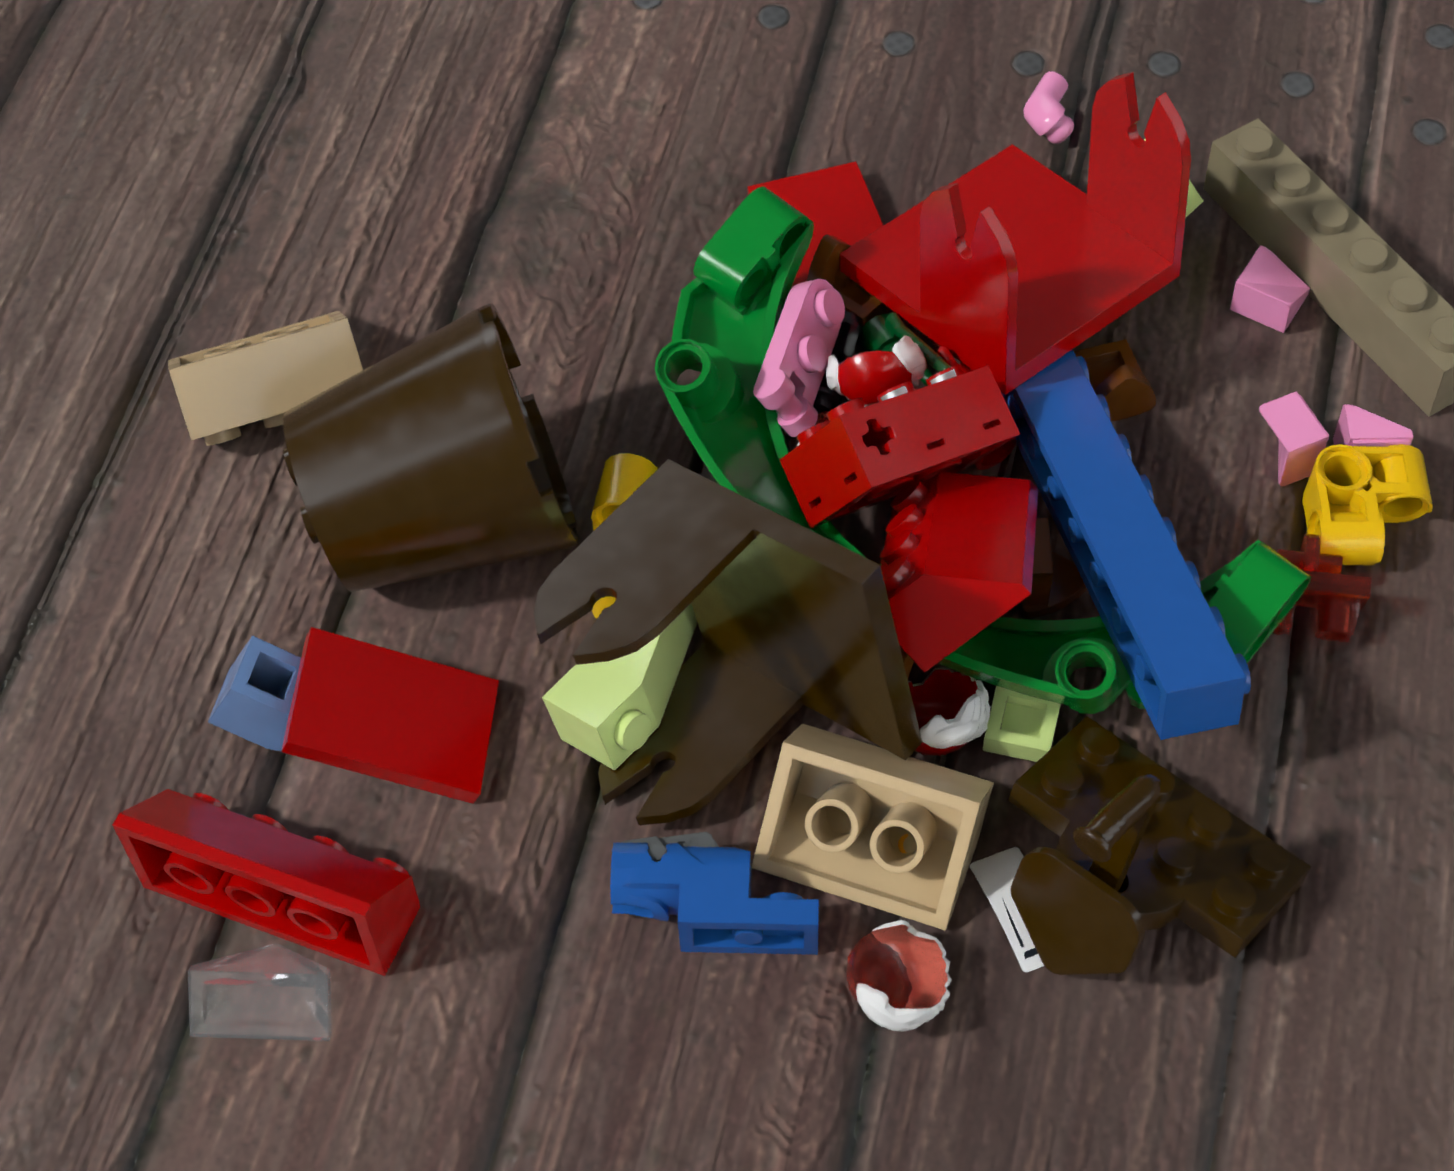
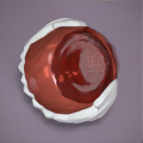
[847,920,952,1032]

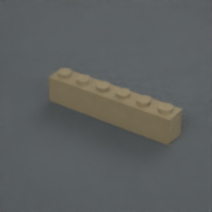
[1203,118,1454,417]

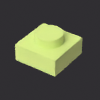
[983,686,1061,762]

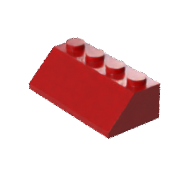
[880,472,1038,672]
[112,789,421,976]

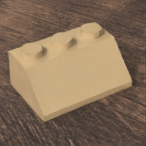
[168,311,363,446]
[751,724,994,930]

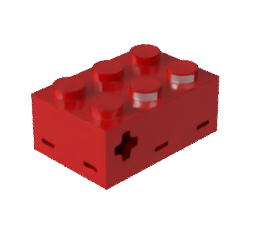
[779,365,1020,529]

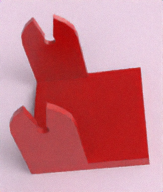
[840,72,1191,395]

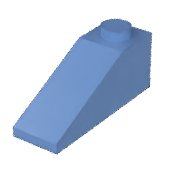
[208,635,301,752]

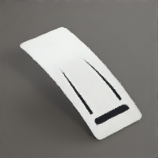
[970,847,1044,973]

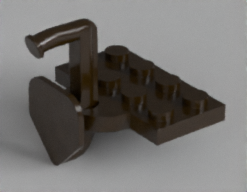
[1008,716,1311,975]

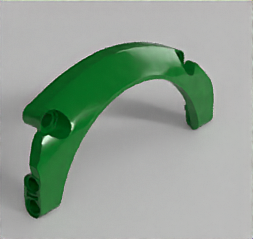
[655,186,1312,714]

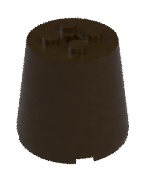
[283,303,580,592]

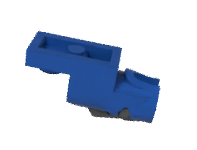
[610,832,819,955]

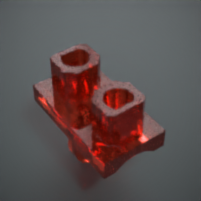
[1272,533,1372,642]

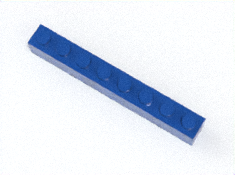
[1001,350,1251,740]

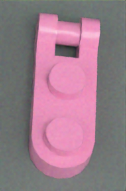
[753,279,845,437]

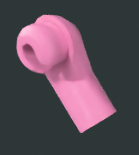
[1024,71,1074,144]

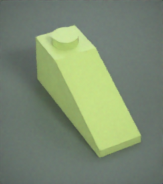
[542,603,698,771]

